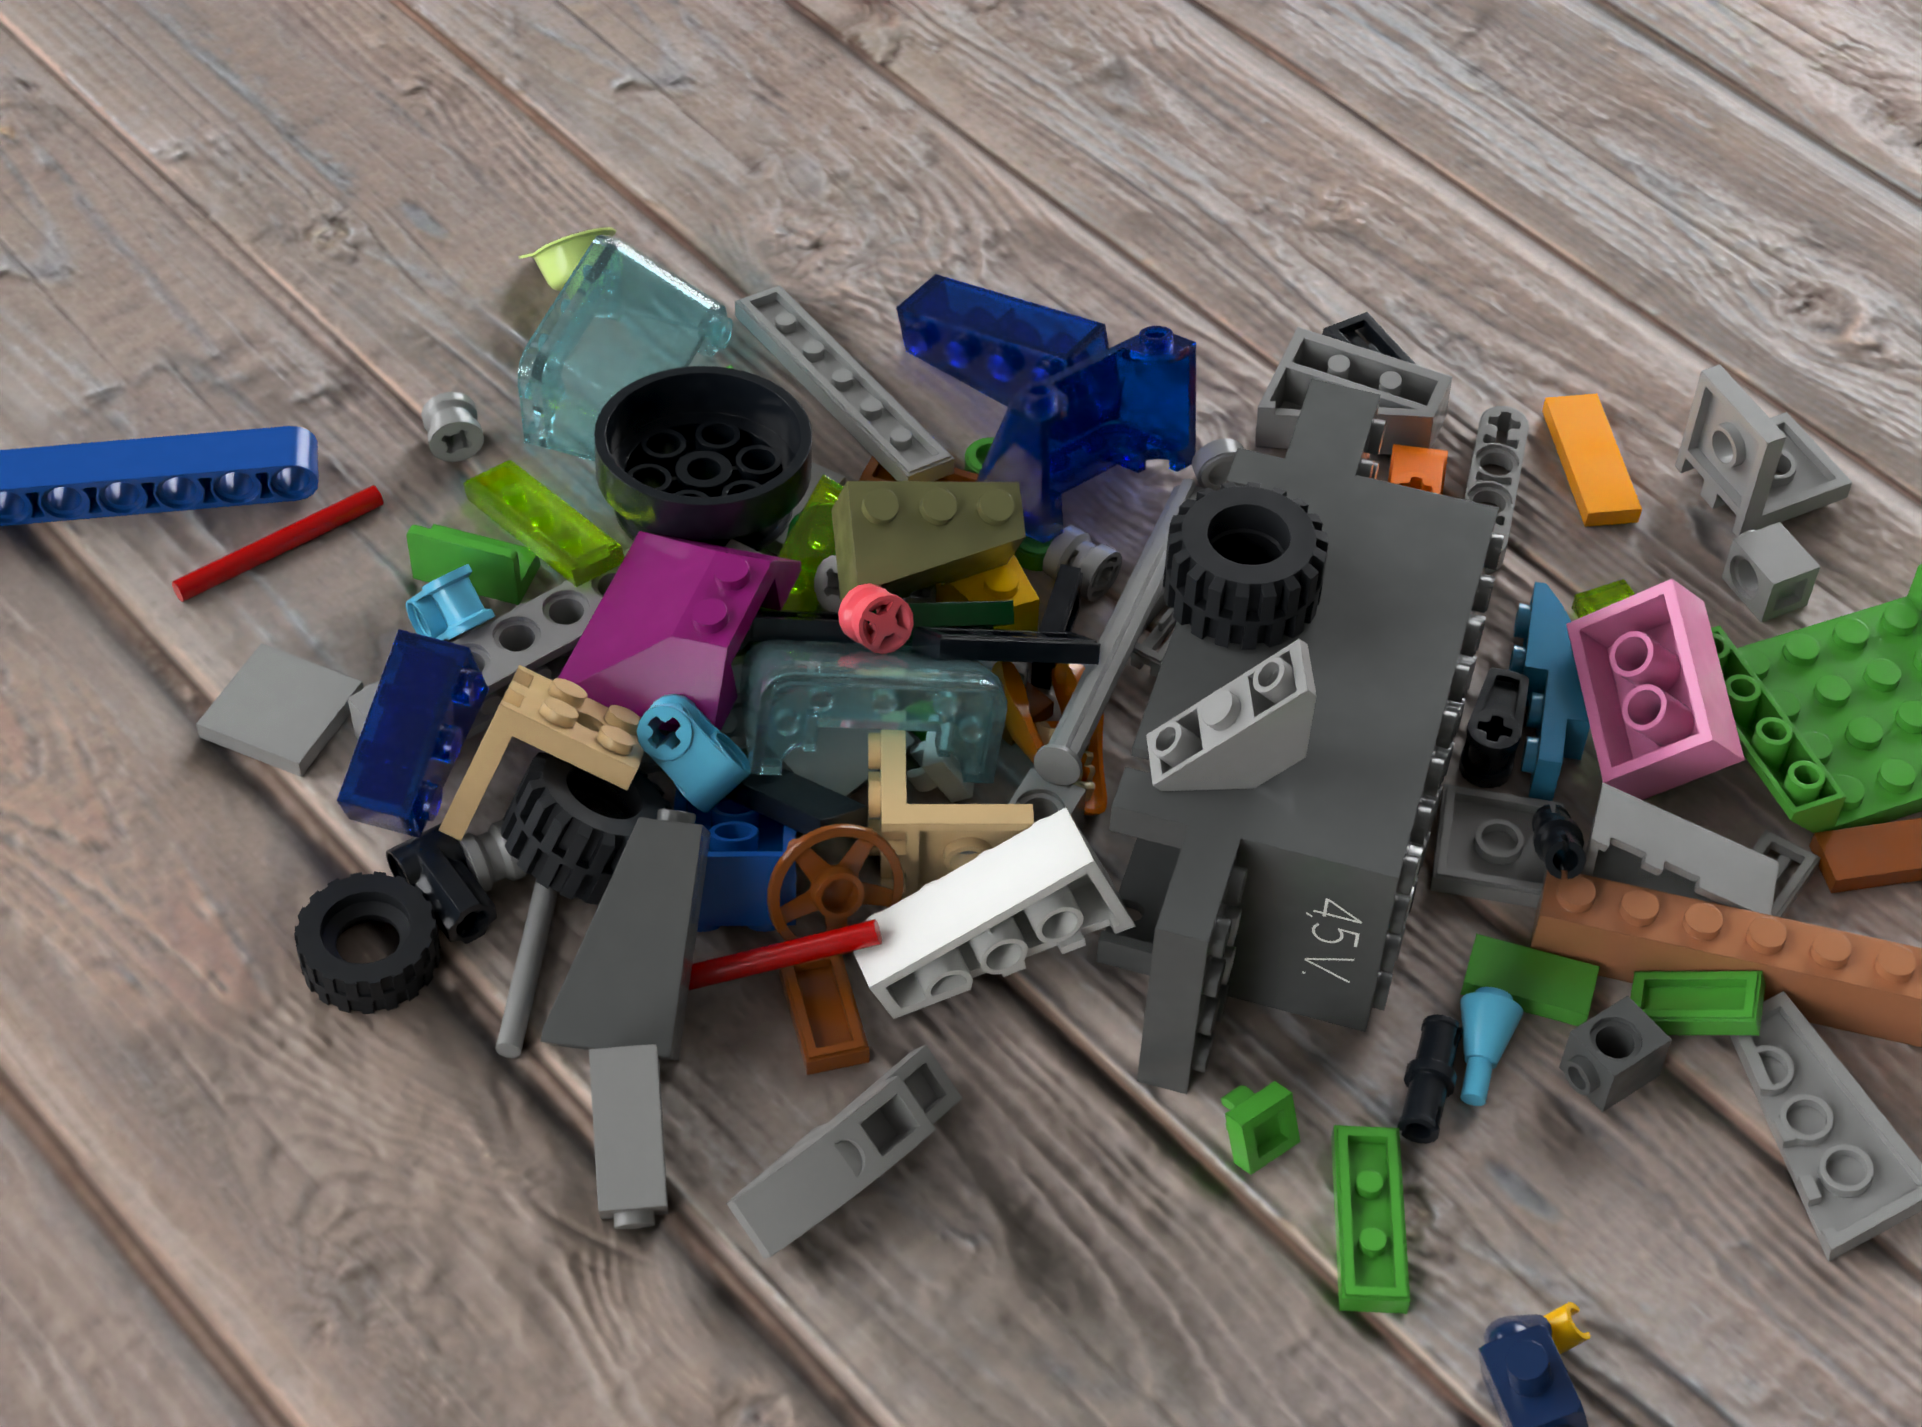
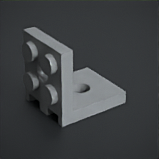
[1675,364,1852,537]

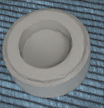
[1192,438,1244,491]

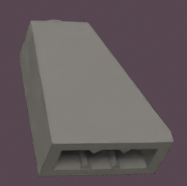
[589,1044,668,1229]

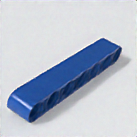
[0,426,319,526]

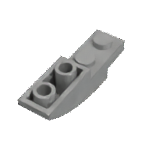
[726,1045,962,1259]

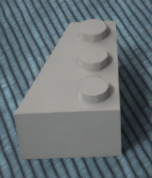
[1255,327,1452,455]

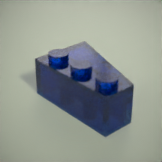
[336,629,489,838]

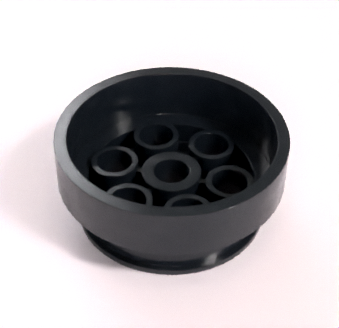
[594,366,812,552]

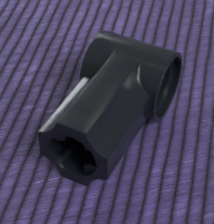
[386,823,497,944]

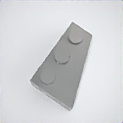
[1581,782,1779,915]

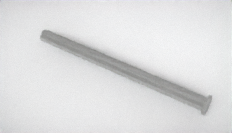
[1034,478,1204,786]

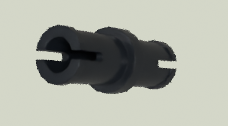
[1532,804,1586,879]
[1397,1014,1463,1144]

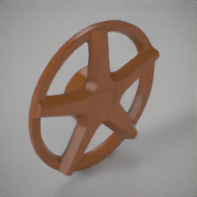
[767,823,904,955]

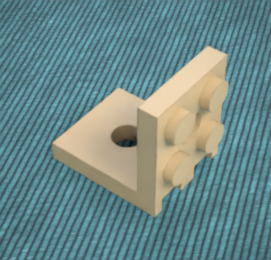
[439,665,644,841]
[868,708,1034,900]

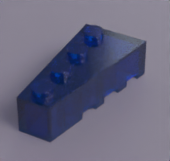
[896,274,1120,448]

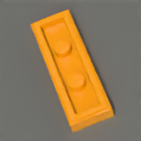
[1542,393,1642,527]

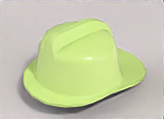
[518,227,616,298]

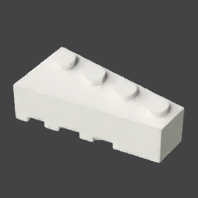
[853,807,1136,1019]

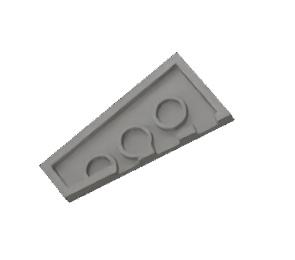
[1729,991,1922,1262]

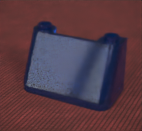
[975,326,1196,543]

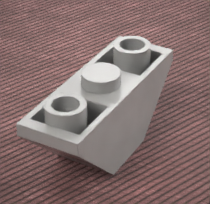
[1146,639,1317,791]

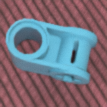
[406,564,496,647]
[637,694,753,813]

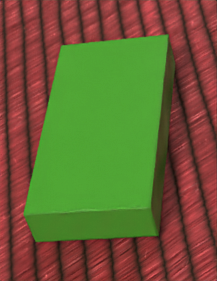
[1460,933,1600,1026]
[1630,971,1766,1035]

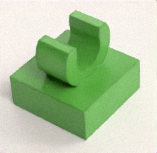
[1221,1081,1301,1175]

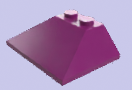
[558,531,802,732]

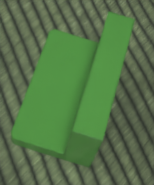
[406,524,541,605]

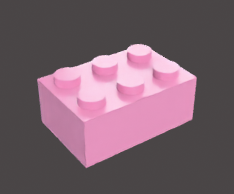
[1566,579,1745,800]

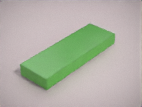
[1331,1125,1410,1314]

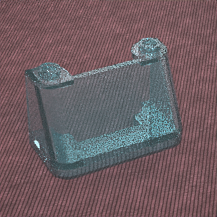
[518,234,733,461]
[740,640,1007,783]

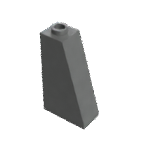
[541,809,711,1062]

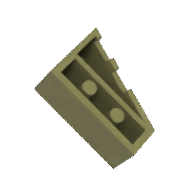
[831,481,1026,602]

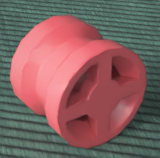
[838,583,914,654]

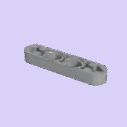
[1464,406,1529,574]

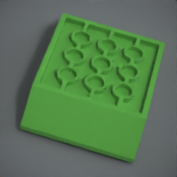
[1711,564,1922,833]

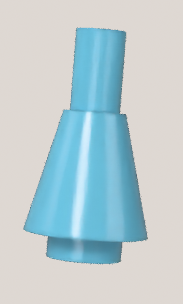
[1460,987,1524,1106]

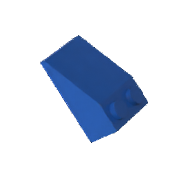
[674,787,797,932]

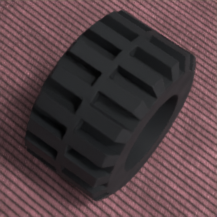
[1163,482,1328,650]
[501,752,673,905]

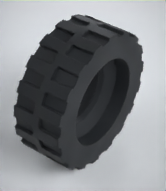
[294,871,441,1014]

